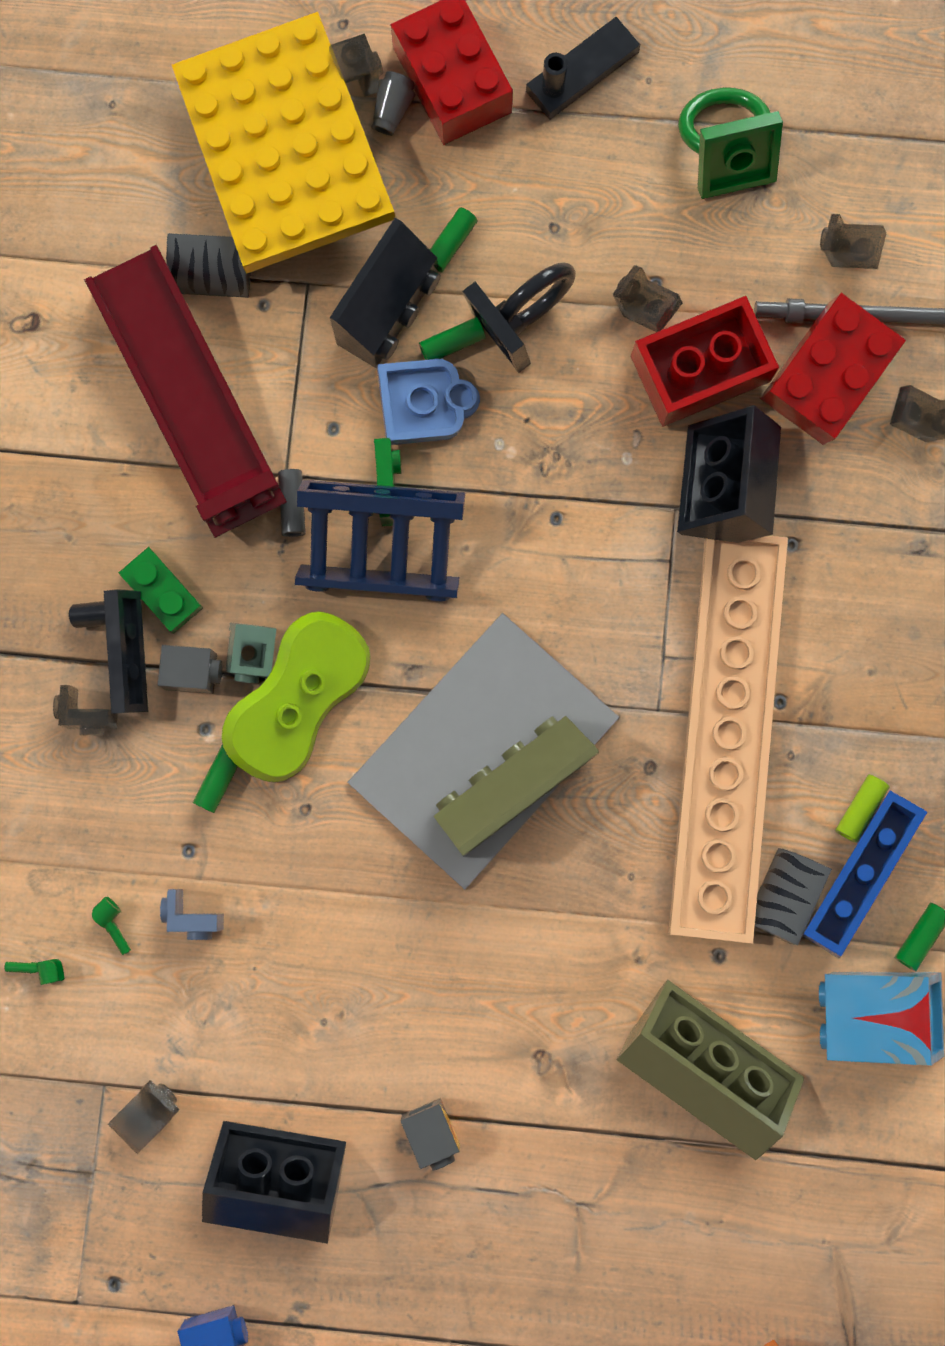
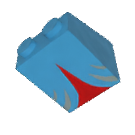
[819,972,944,1066]

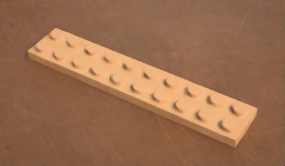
[668,536,788,944]

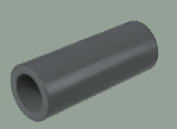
[278,469,306,537]

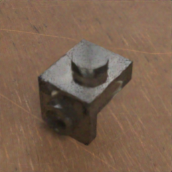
[329,33,383,97]
[820,214,887,269]
[613,265,683,332]
[890,385,945,442]
[53,685,118,737]
[108,1080,179,1155]

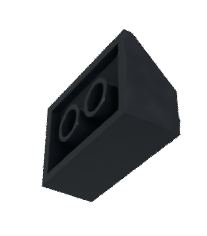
[330,218,441,368]
[677,405,781,543]
[202,1121,346,1244]

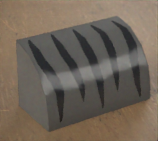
[166,233,251,298]
[755,848,832,946]

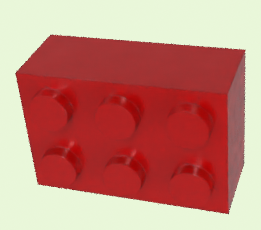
[390,0,513,145]
[760,292,906,445]
[631,296,779,427]

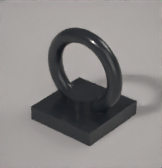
[462,262,576,373]

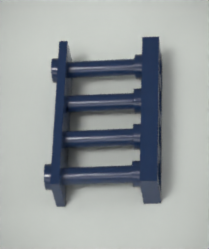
[295,479,466,601]

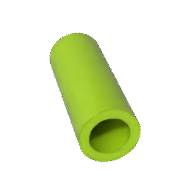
[835,774,890,843]

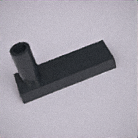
[526,17,640,120]
[69,589,148,714]

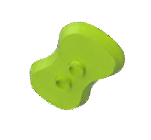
[221,611,370,782]

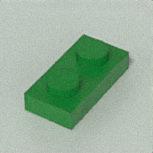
[374,438,402,527]
[118,546,203,634]

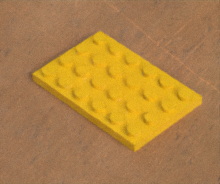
[172,11,396,274]

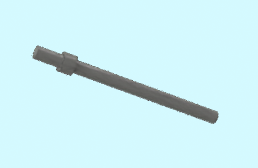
[754,298,945,324]

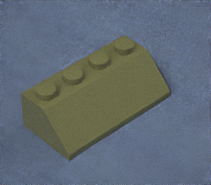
[433,716,599,857]
[617,980,805,1160]

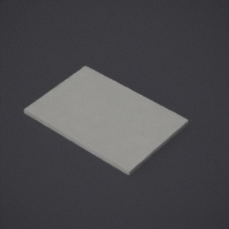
[347,613,619,890]

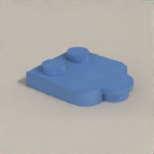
[377,359,480,445]

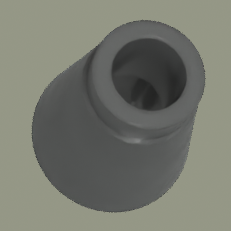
[372,71,416,136]

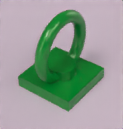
[678,87,783,199]

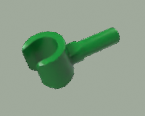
[92,897,131,955]
[4,959,65,985]

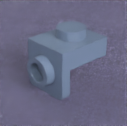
[160,889,224,940]

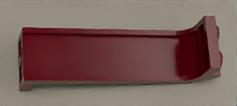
[84,244,287,538]

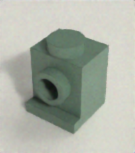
[226,623,276,683]

